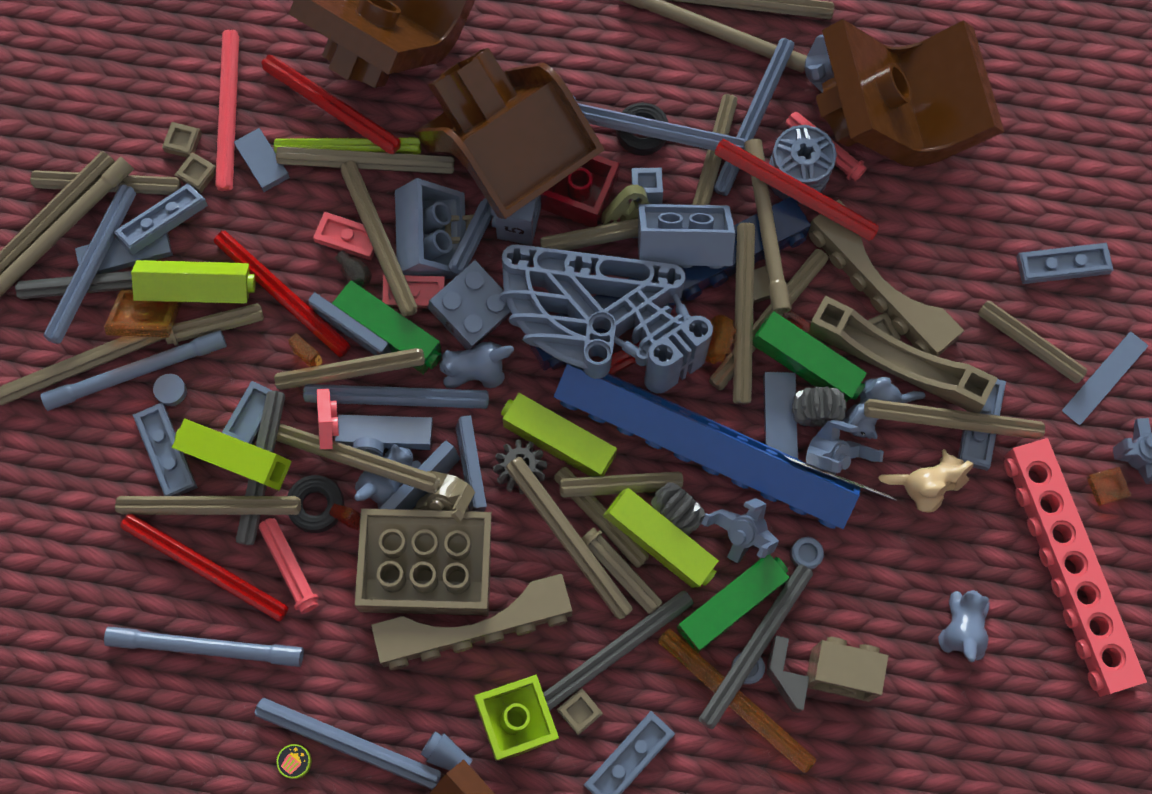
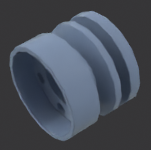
[769,125,837,204]

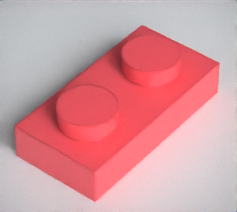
[313,212,375,261]
[382,275,445,308]
[317,389,339,450]

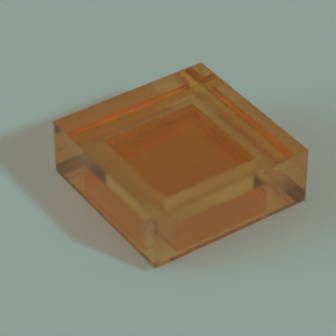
[288,333,323,367]
[1087,467,1131,507]

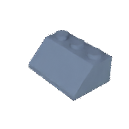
[395,178,466,279]
[638,204,735,269]

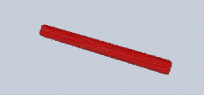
[261,55,401,155]
[714,139,879,241]
[214,231,351,357]
[120,514,288,621]

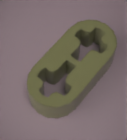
[601,185,649,225]

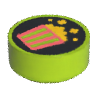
[277,744,312,779]

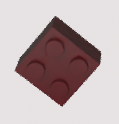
[541,155,619,227]

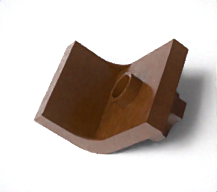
[289,0,475,88]
[816,19,1004,167]
[415,48,605,219]

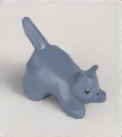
[439,342,514,388]
[842,377,925,439]
[354,445,421,509]
[938,590,990,662]

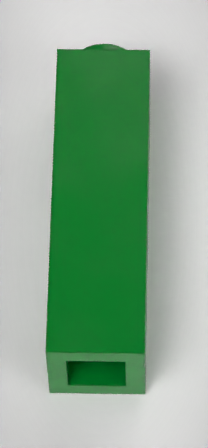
[332,280,442,375]
[753,311,867,402]
[676,554,790,655]

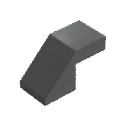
[766,636,809,713]

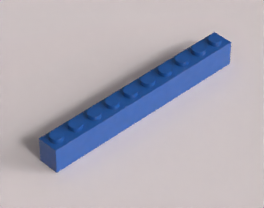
[554,363,861,529]

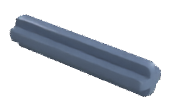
[449,198,493,275]

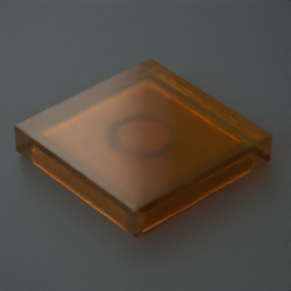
[104,290,182,338]

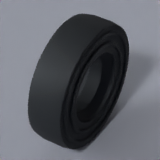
[616,102,668,156]
[287,475,344,533]

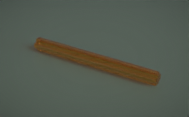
[658,629,816,773]

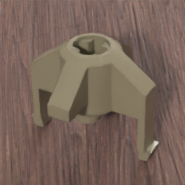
[413,471,475,522]

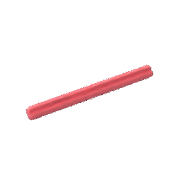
[215,30,239,191]

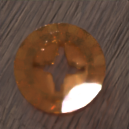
[705,315,737,364]

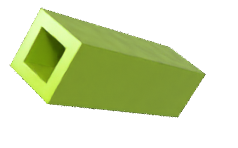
[131,260,255,304]
[501,393,617,477]
[171,418,292,491]
[603,488,719,588]

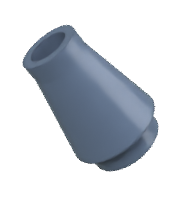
[421,731,472,771]

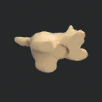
[878,449,974,513]

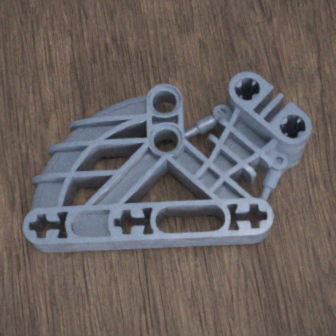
[500,244,713,393]

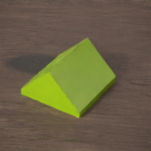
[474,674,559,761]

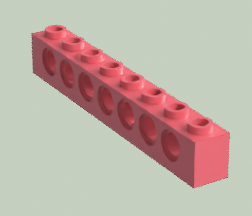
[1004,438,1147,697]

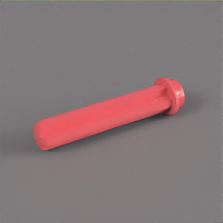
[786,112,867,182]
[259,518,319,614]

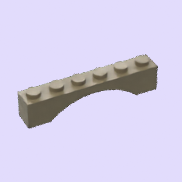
[808,199,964,357]
[809,296,998,413]
[371,574,572,670]

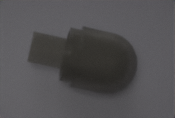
[335,250,372,288]

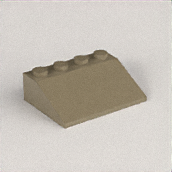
[355,509,492,616]

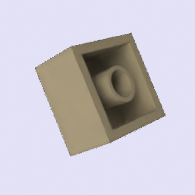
[807,637,889,702]

